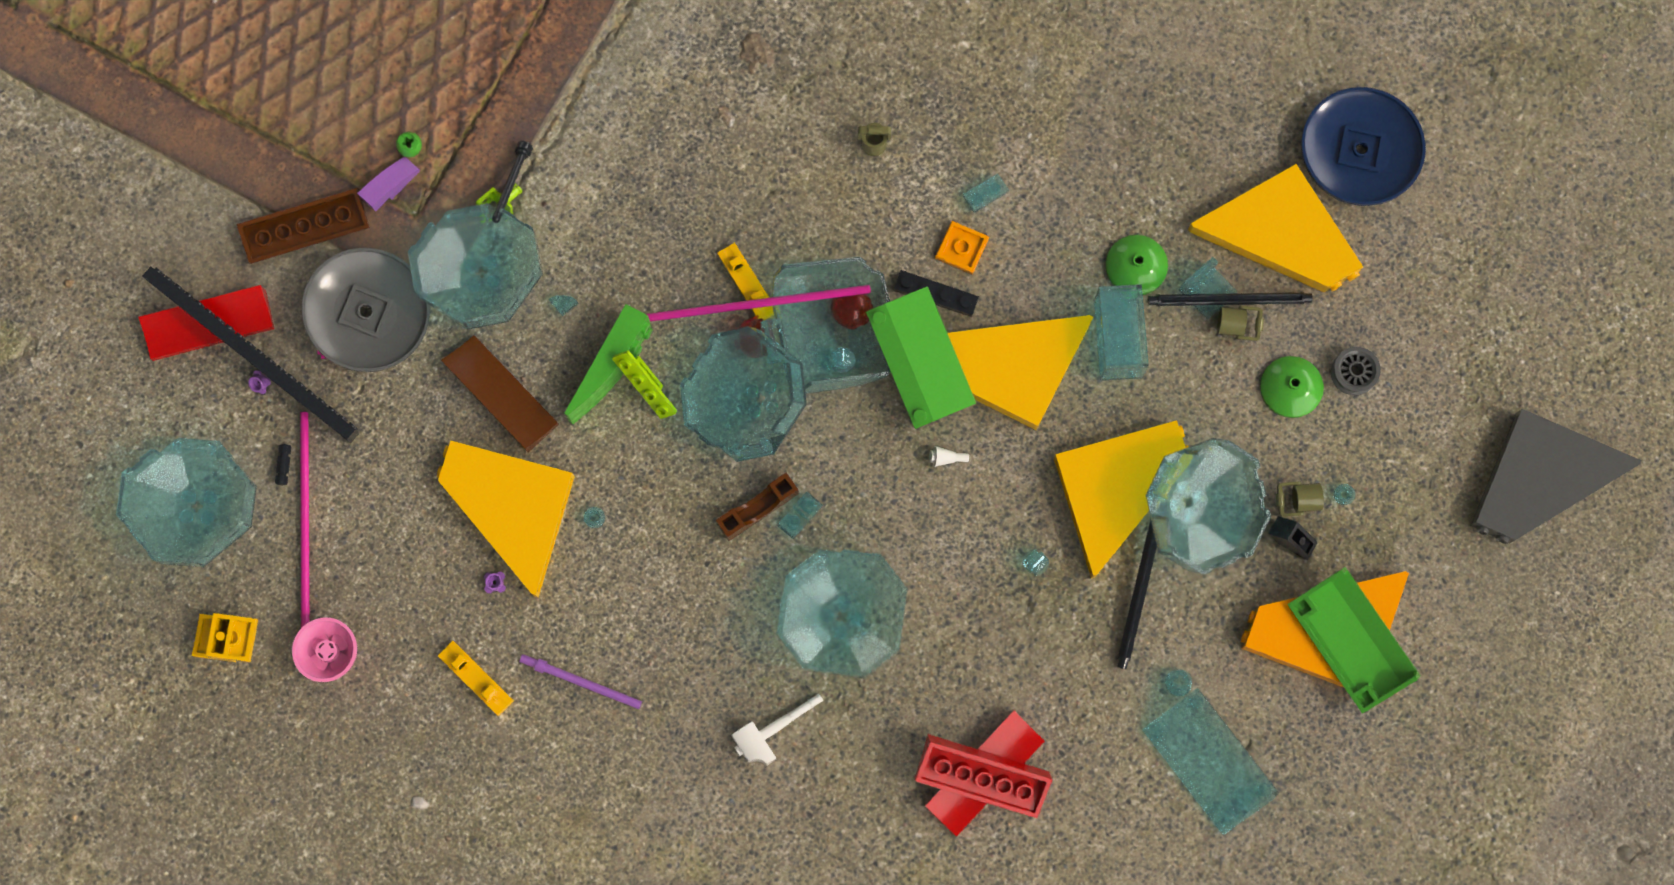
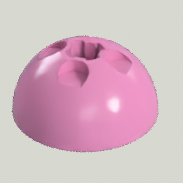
[292,618,357,682]

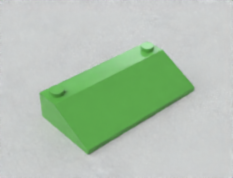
[866,286,976,429]
[1288,567,1421,714]

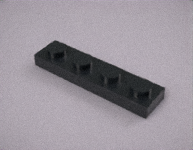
[894,270,979,317]

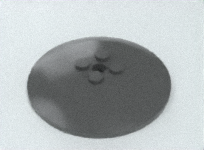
[302,248,430,372]

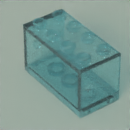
[1094,284,1149,381]

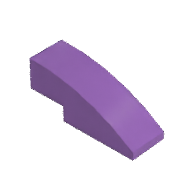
[357,157,420,212]

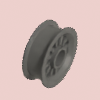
[1331,347,1381,395]

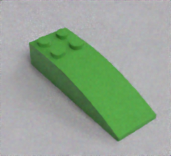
[564,304,652,424]

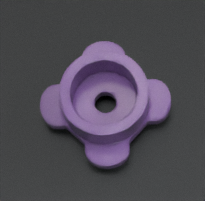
[248,370,271,394]
[484,572,506,594]

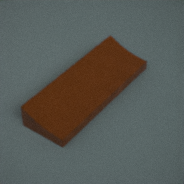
[236,188,370,264]
[441,335,559,453]

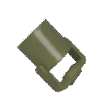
[858,123,891,156]
[1217,306,1264,341]
[1275,481,1324,517]

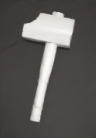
[732,693,823,766]

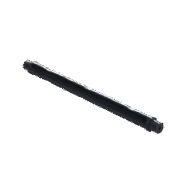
[1148,292,1313,307]
[1117,501,1166,670]

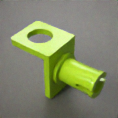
[476,183,522,216]

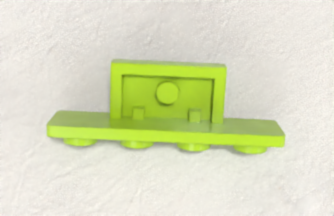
[612,350,677,419]

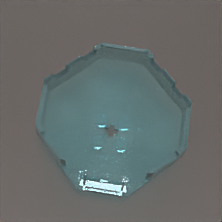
[408,203,543,330]
[680,326,807,462]
[116,438,257,567]
[1146,438,1271,575]
[777,549,907,679]

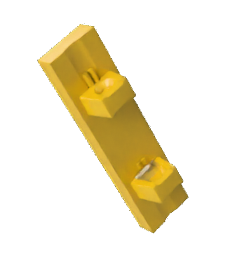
[717,243,778,323]
[438,641,514,716]

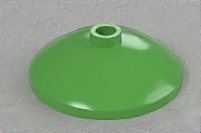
[1106,235,1168,295]
[1260,356,1324,418]

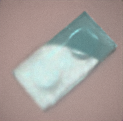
[963,173,1009,213]

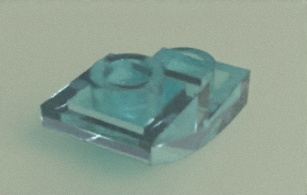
[778,492,823,539]

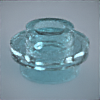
[1334,484,1356,505]
[584,507,605,528]

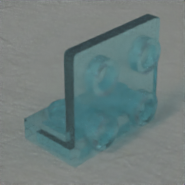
[1179,257,1237,319]

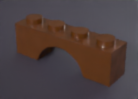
[716,472,799,541]

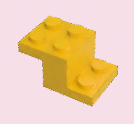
[192,613,258,662]

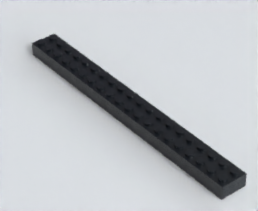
[142,266,359,443]

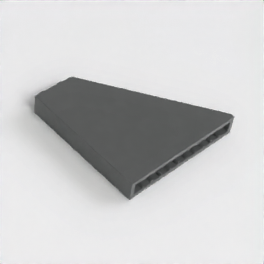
[1470,409,1642,544]

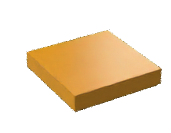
[935,221,989,275]

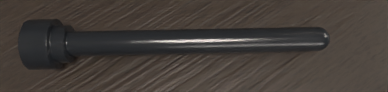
[492,141,533,223]

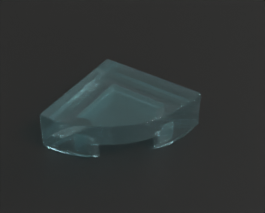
[549,295,579,316]

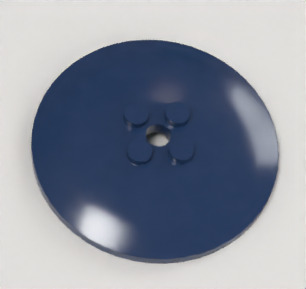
[1301,87,1426,206]

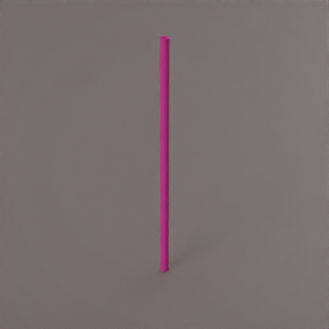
[646,285,871,322]
[300,412,310,628]

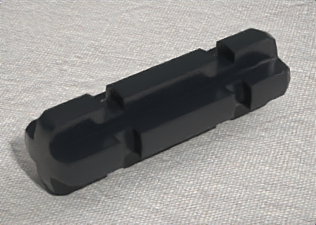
[275,444,292,486]

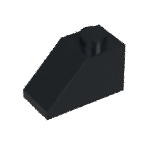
[1268,516,1318,560]

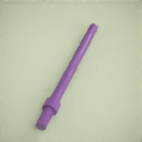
[520,654,642,709]

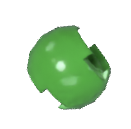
[396,132,422,158]

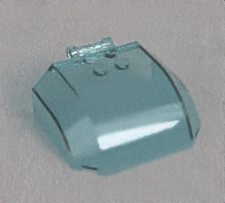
[760,257,891,394]

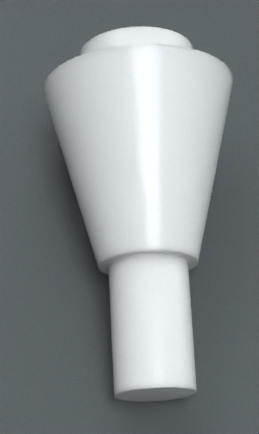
[929,446,969,467]

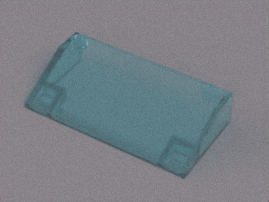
[1142,688,1279,835]

